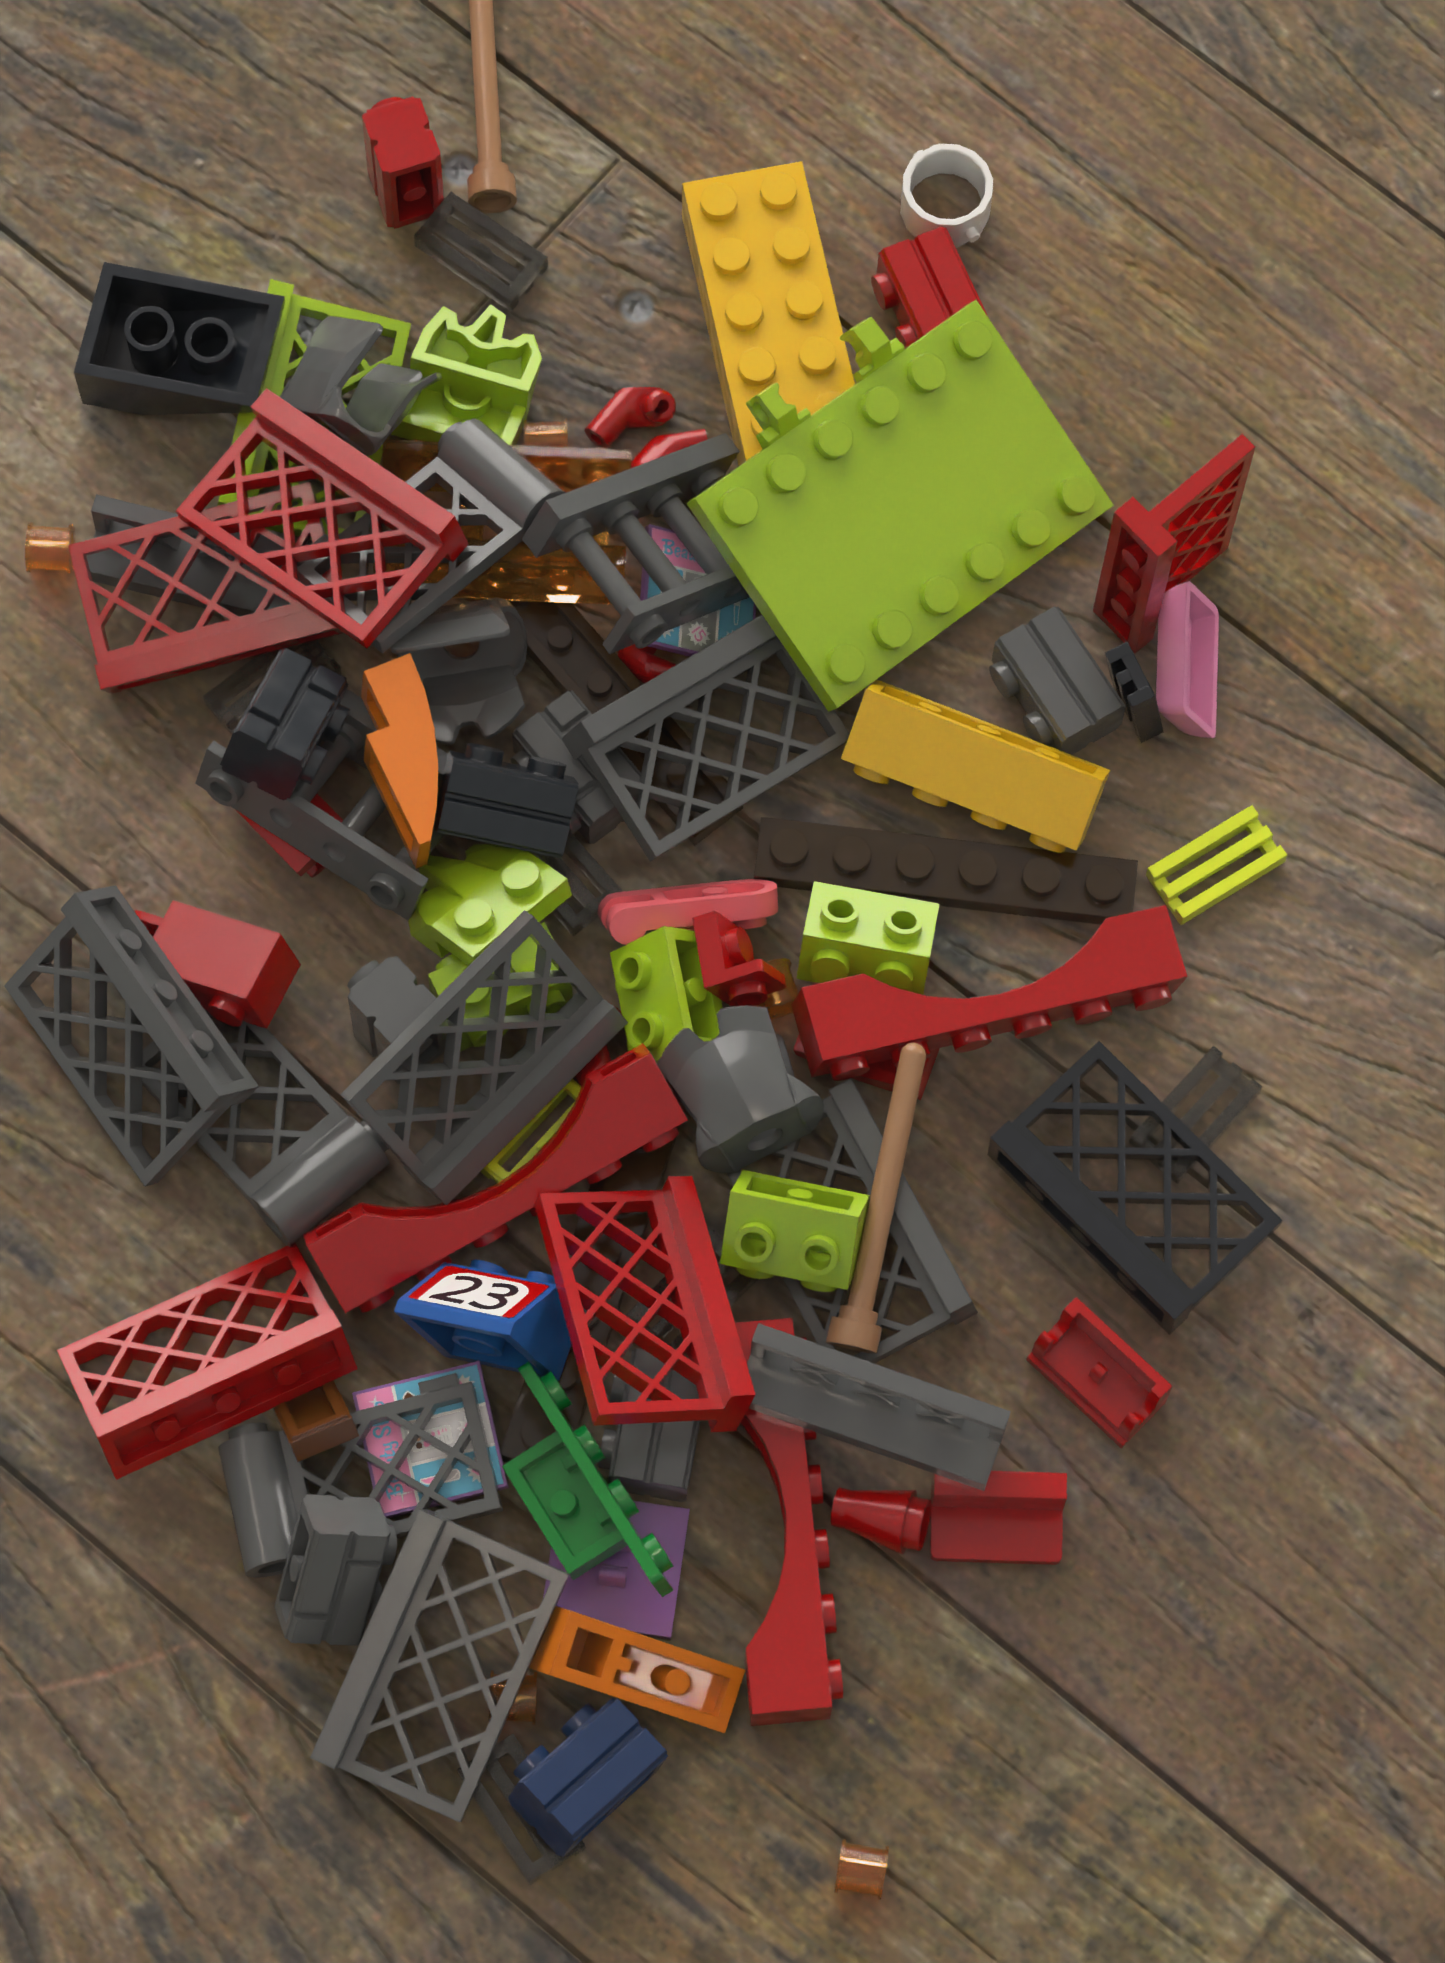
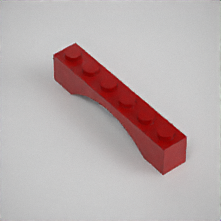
[791,905,1188,1081]
[303,1043,688,1313]
[735,1318,843,1726]

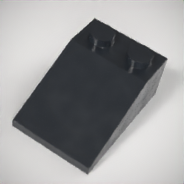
[74,262,285,415]

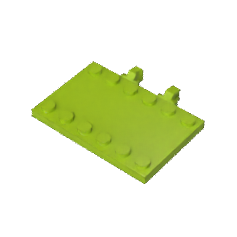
[686,300,1114,712]

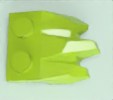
[391,304,542,449]
[408,844,572,966]

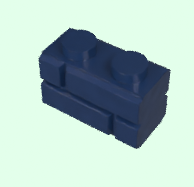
[508,1698,668,1857]

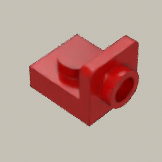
[692,911,787,1006]

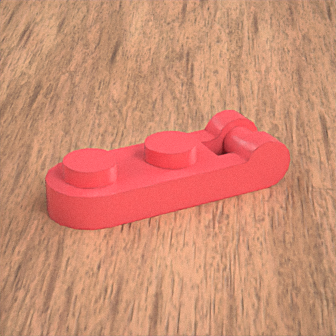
[598,879,778,945]

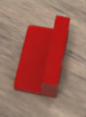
[930,1471,1067,1565]

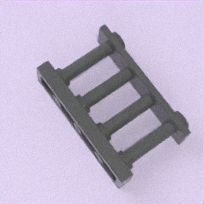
[522,433,750,654]
[195,689,448,920]

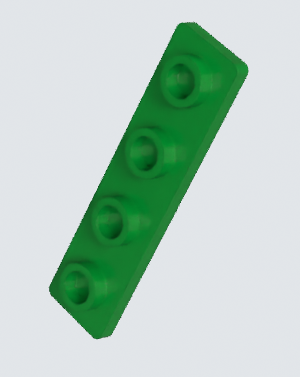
[502,1361,674,1597]

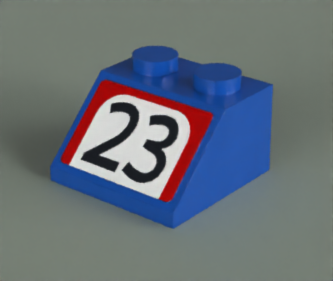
[394,1259,571,1381]

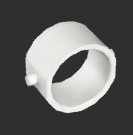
[900,144,993,248]

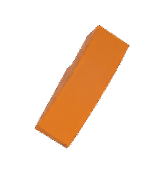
[361,653,438,869]

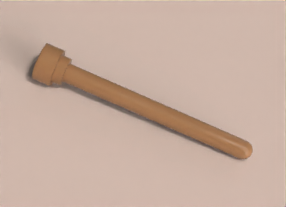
[467,0,517,213]
[826,1043,926,1354]

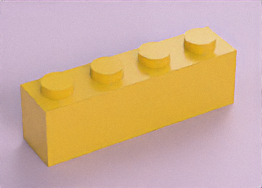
[841,680,1110,853]

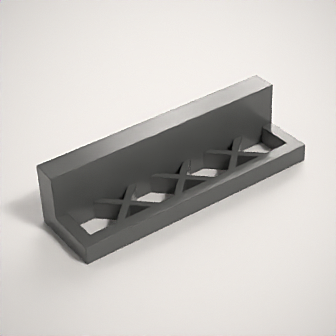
[87,494,301,617]
[747,1323,1011,1491]

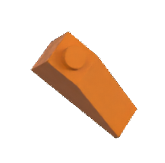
[529,1606,746,1733]

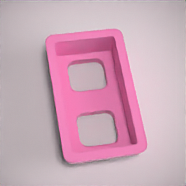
[1156,581,1219,738]

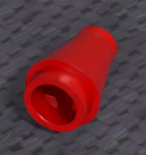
[830,1487,932,1555]

